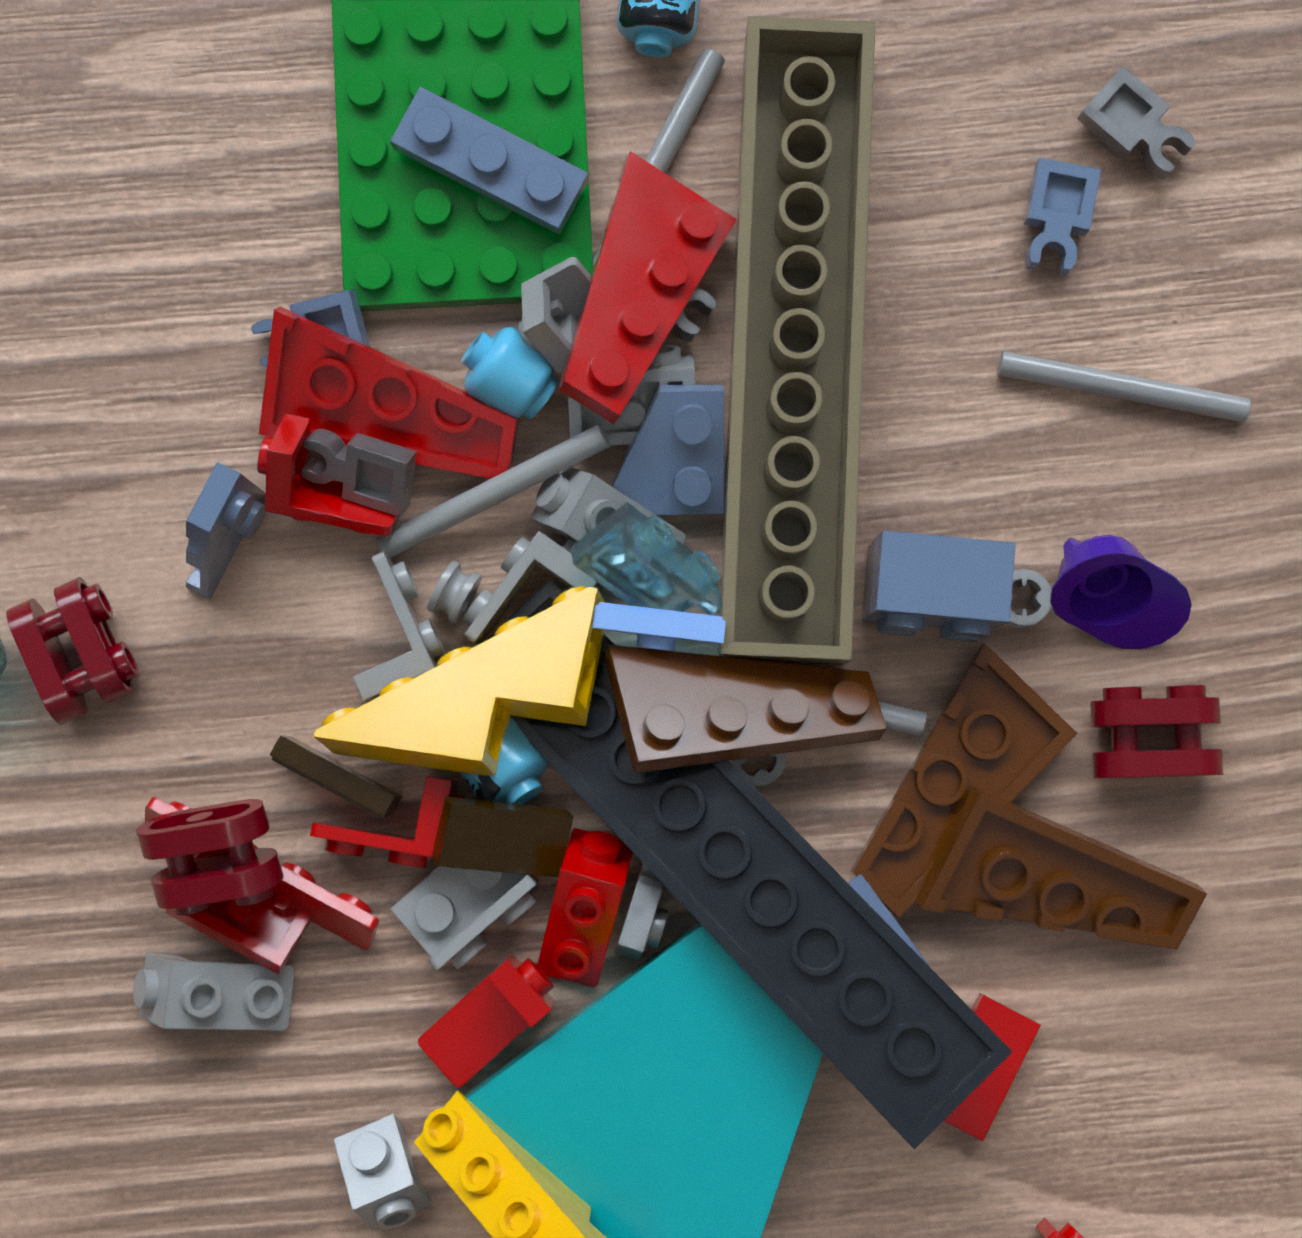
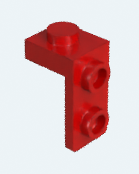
[257,414,398,537]
[310,776,465,868]
[537,827,633,987]
[418,953,555,1088]

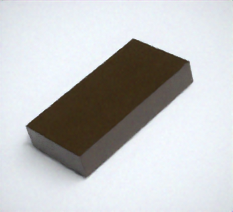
[270,735,402,818]
[431,796,573,877]

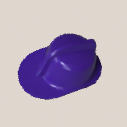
[1050,535,1192,649]

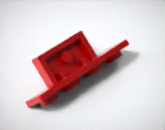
[145,797,379,975]

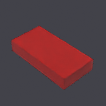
[944,993,1041,1142]

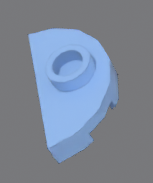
[592,602,726,651]

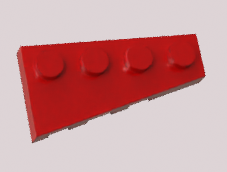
[558,151,737,425]
[259,306,519,479]

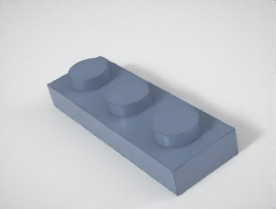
[390,87,589,235]

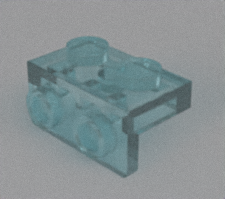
[571,502,722,615]

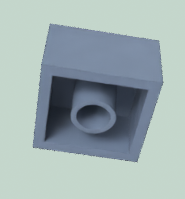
[862,530,1016,642]

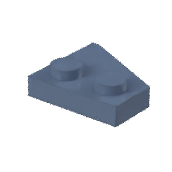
[612,385,724,515]
[186,462,266,600]

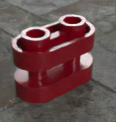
[6,577,139,725]
[1090,685,1224,779]
[136,799,284,916]

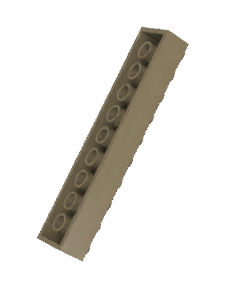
[718,16,876,665]

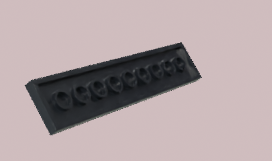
[485,579,1012,1150]

